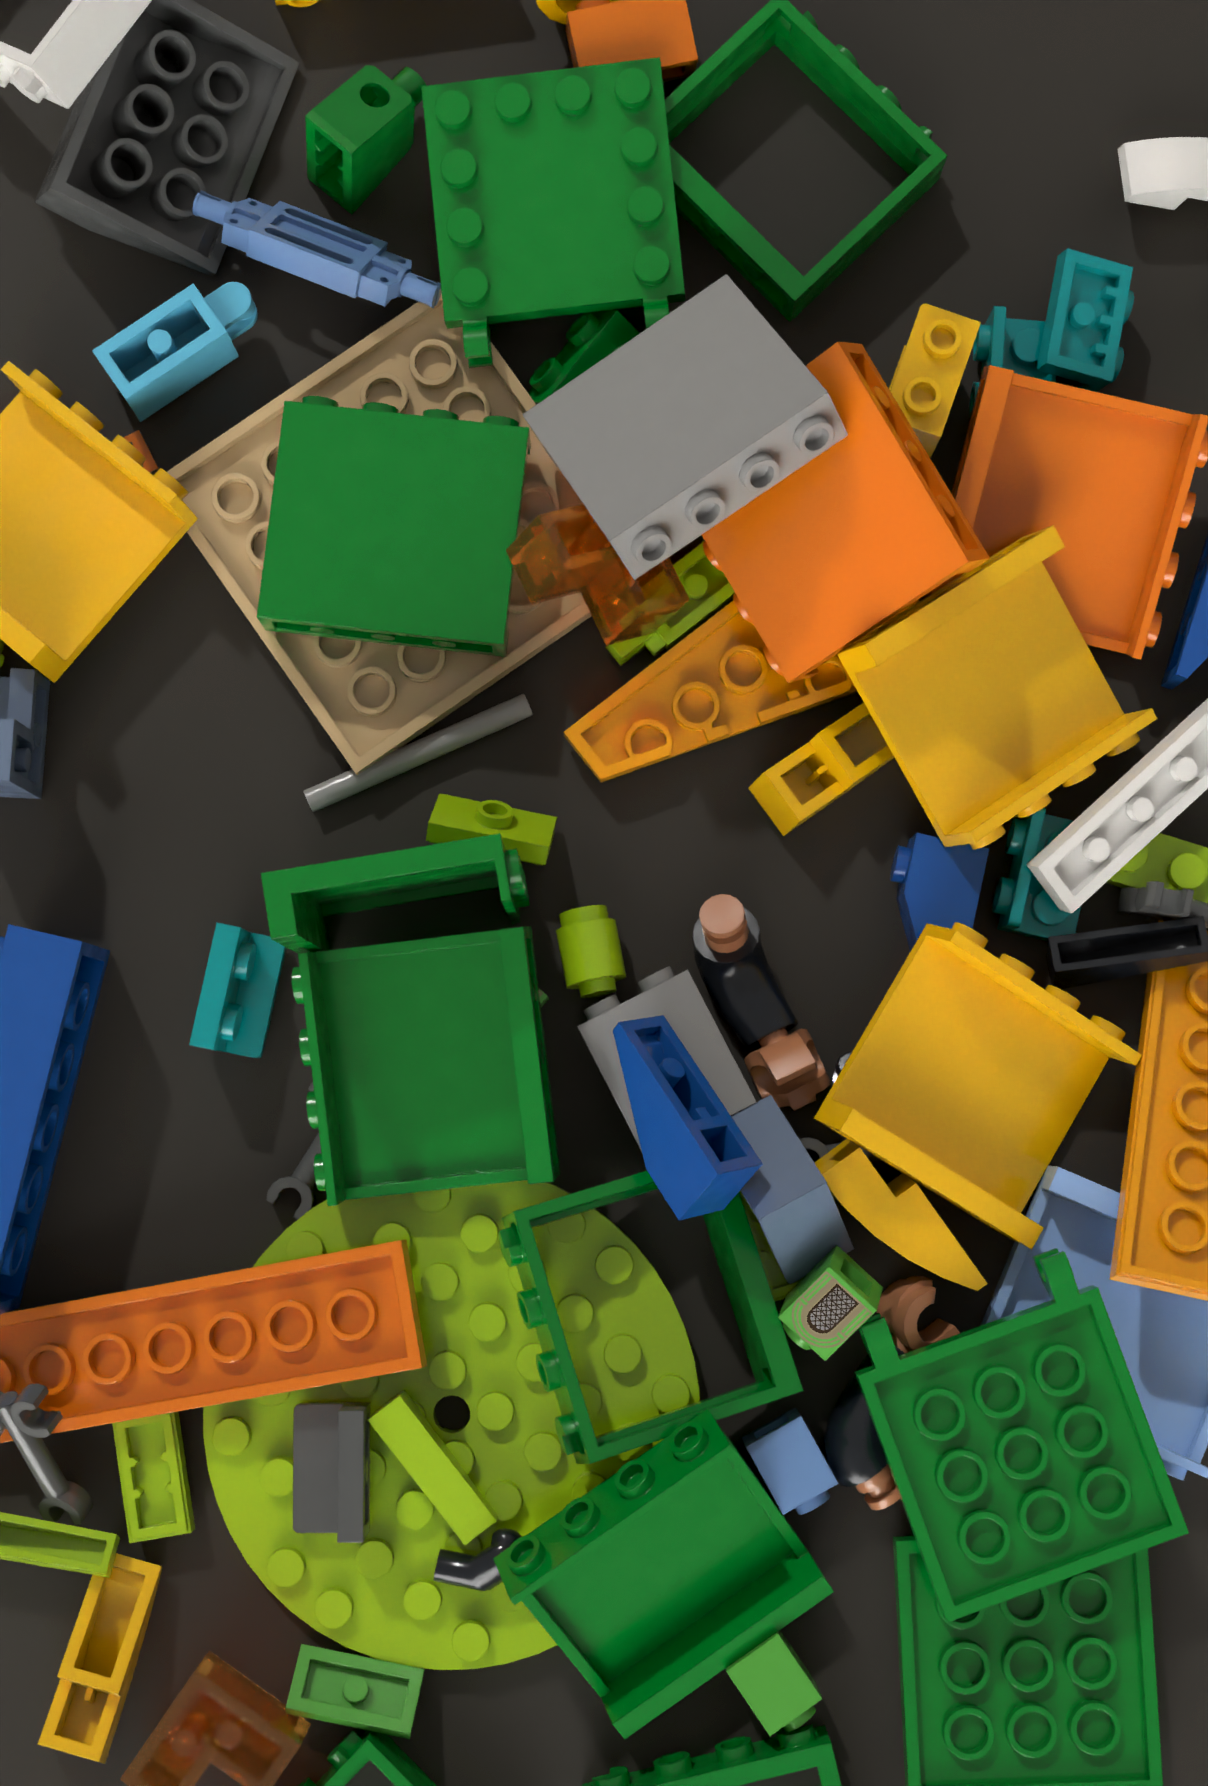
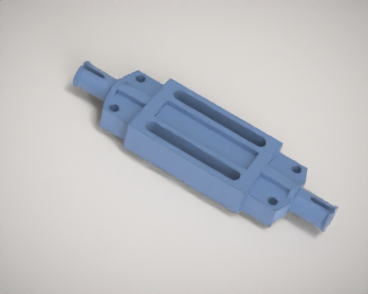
[192,190,442,308]

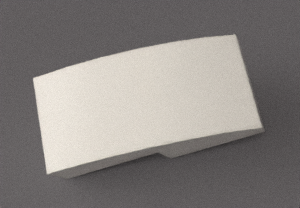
[1117,137,1208,210]

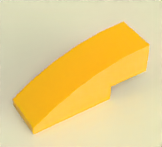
[748,703,895,836]
[814,1139,988,1291]
[38,1553,163,1764]

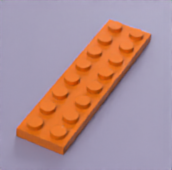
[0,1239,427,1443]

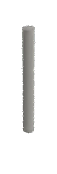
[303,693,533,812]

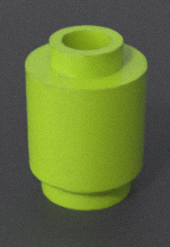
[556,905,626,998]

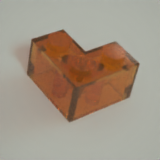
[506,504,689,646]
[120,1651,311,1786]

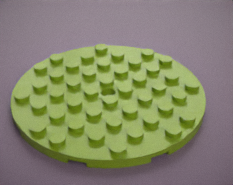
[203,1180,700,1670]

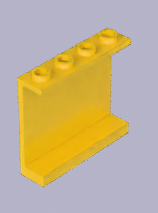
[0,361,198,683]
[837,525,1158,850]
[814,922,1142,1249]

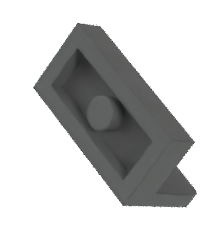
[293,1402,370,1543]

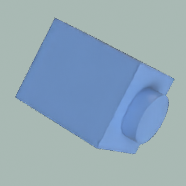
[742,1407,838,1515]

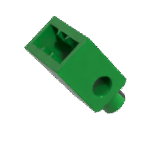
[305,65,427,215]

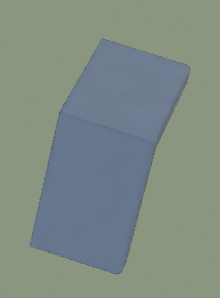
[0,668,50,799]
[731,1095,854,1284]

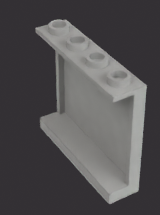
[522,274,848,580]

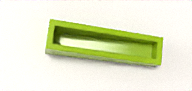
[368,1389,498,1545]
[0,1512,120,1578]

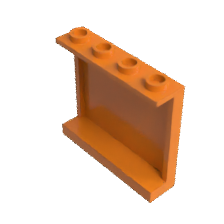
[702,342,990,683]
[924,365,1208,660]

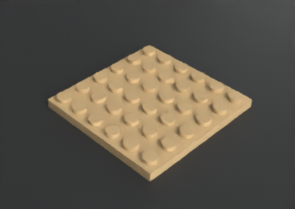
[167,292,654,775]

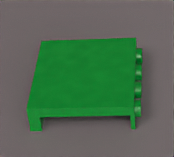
[257,396,531,657]
[261,833,530,954]
[292,926,561,1206]
[493,1409,834,1739]

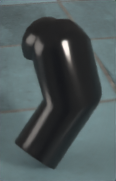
[433,1528,522,1591]

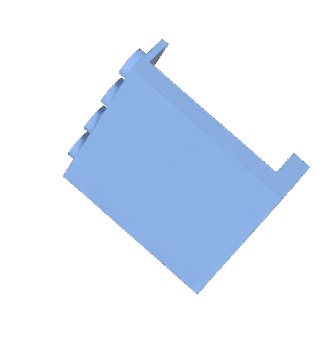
[981,1165,1208,1481]

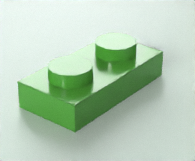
[286,1644,424,1739]

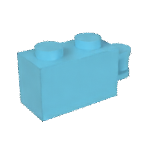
[92,282,258,422]

